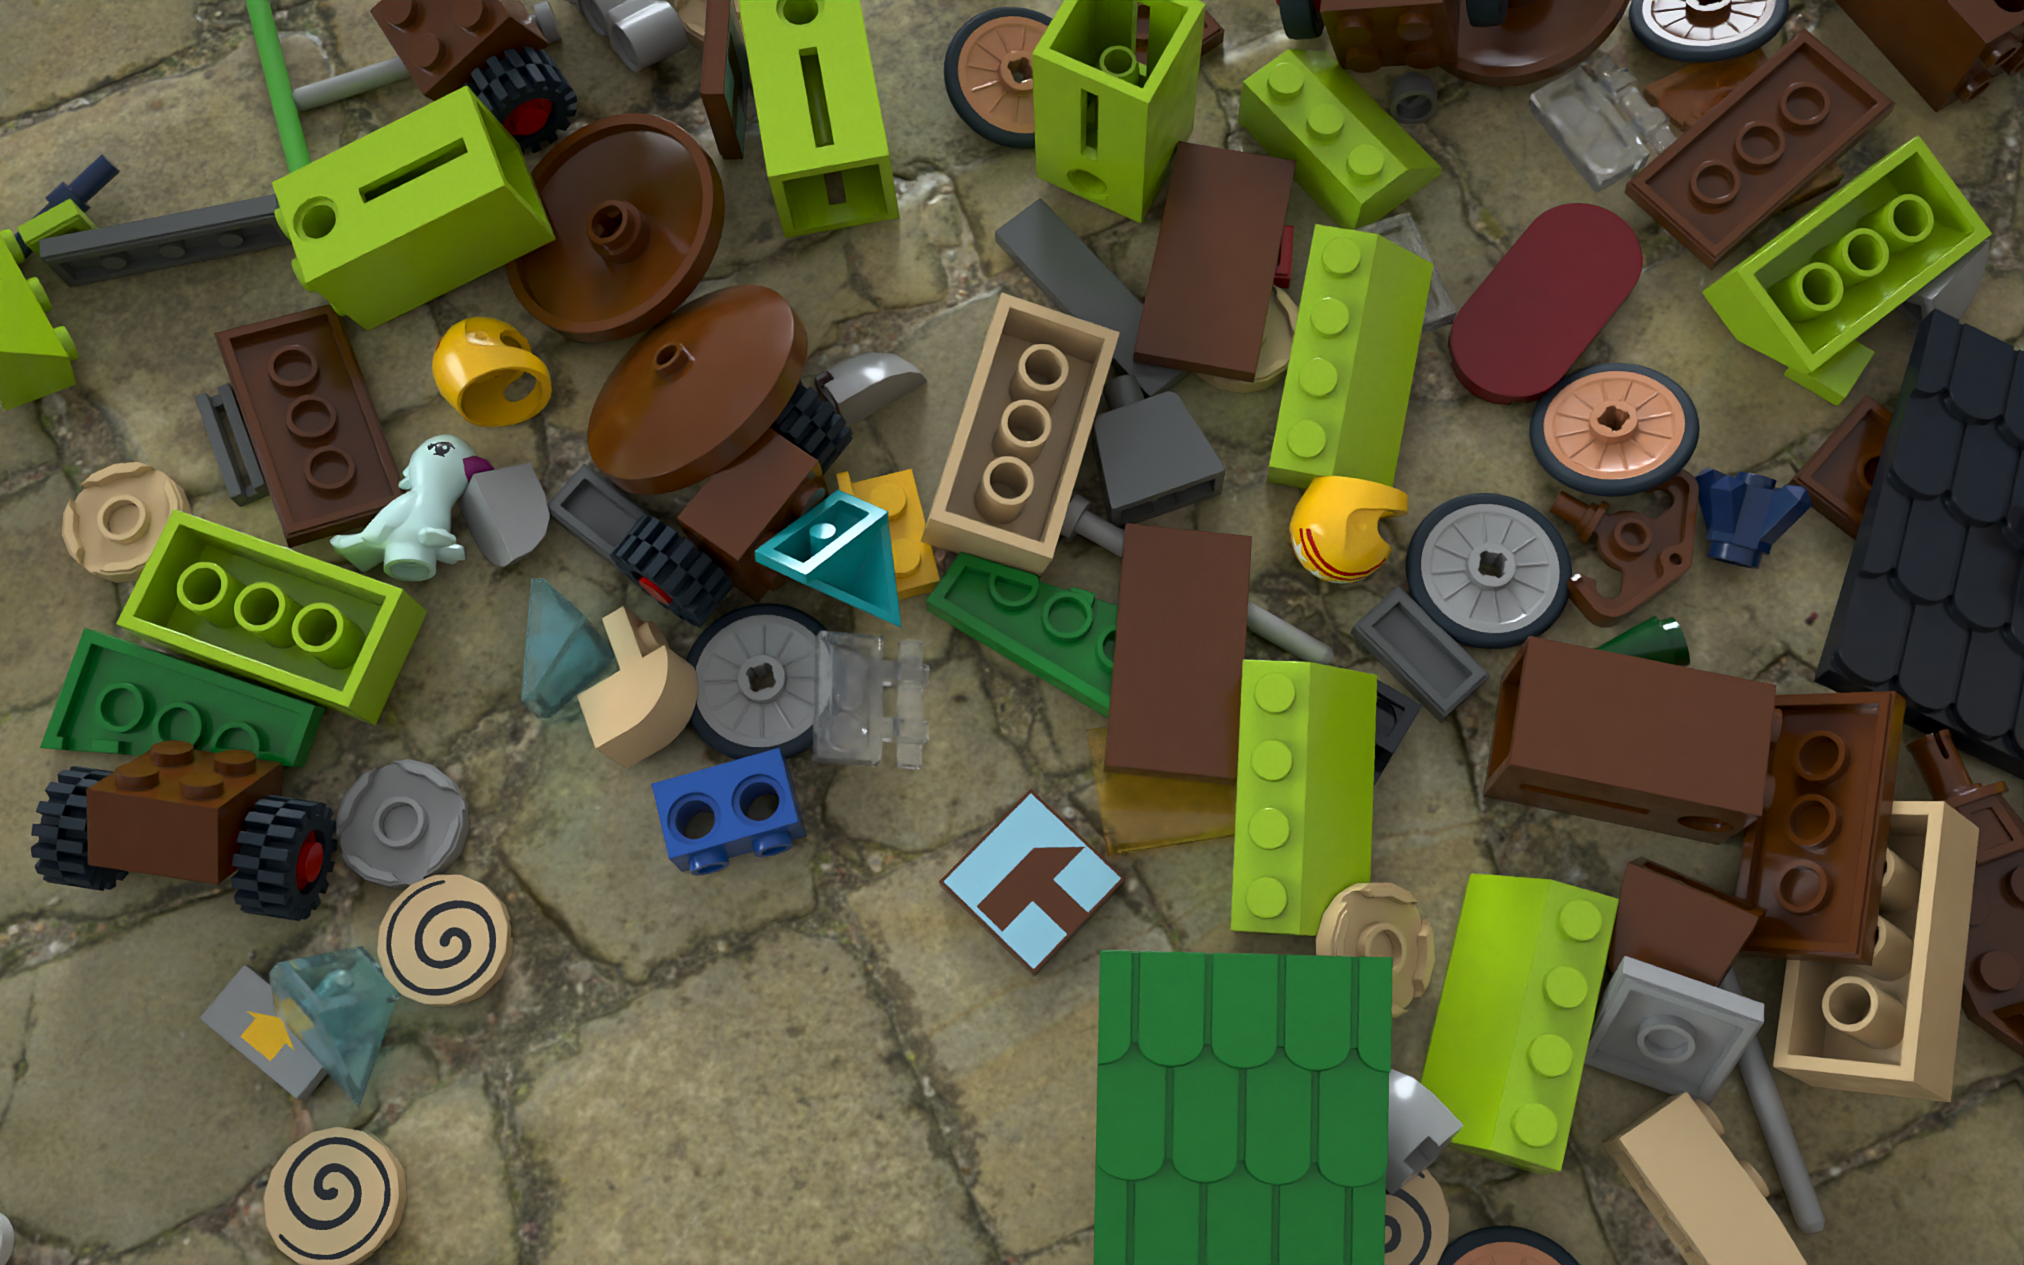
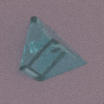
[521,578,616,718]
[269,946,401,1108]

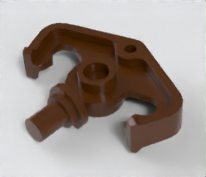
[1549,469,1699,628]

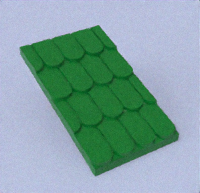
[1093,950,1393,1265]

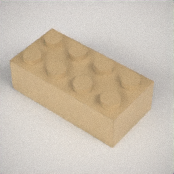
[920,292,1120,580]
[1773,801,1979,1102]

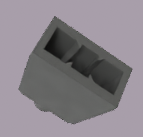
[1092,374,1226,529]

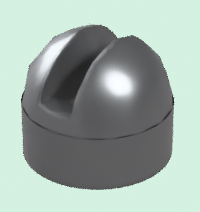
[1389,71,1438,124]

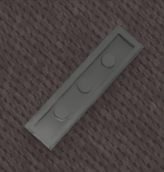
[39,194,292,287]
[995,198,1192,399]

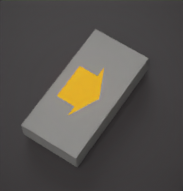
[199,964,350,1101]

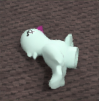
[330,434,494,582]

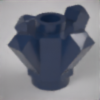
[1694,467,1812,569]

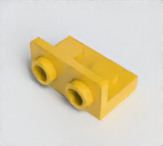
[836,469,940,600]

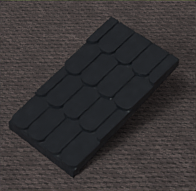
[1814,308,2024,780]

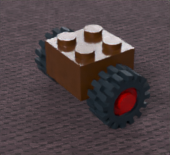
[370,0,578,155]
[610,380,853,627]
[31,740,337,921]

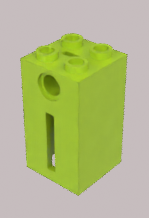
[738,0,900,239]
[1032,0,1206,223]
[272,85,556,331]

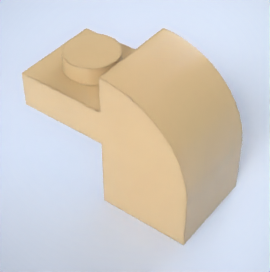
[577,606,698,768]

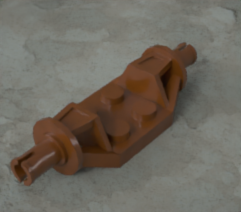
[1906,729,2024,1058]

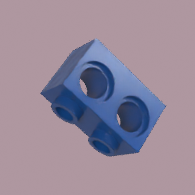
[652,748,807,876]

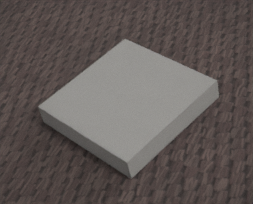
[1584,956,1764,1106]

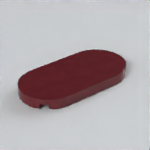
[1448,203,1643,405]

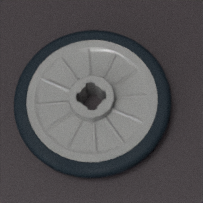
[1406,493,1572,649]
[686,603,847,760]

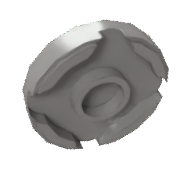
[336,759,470,890]

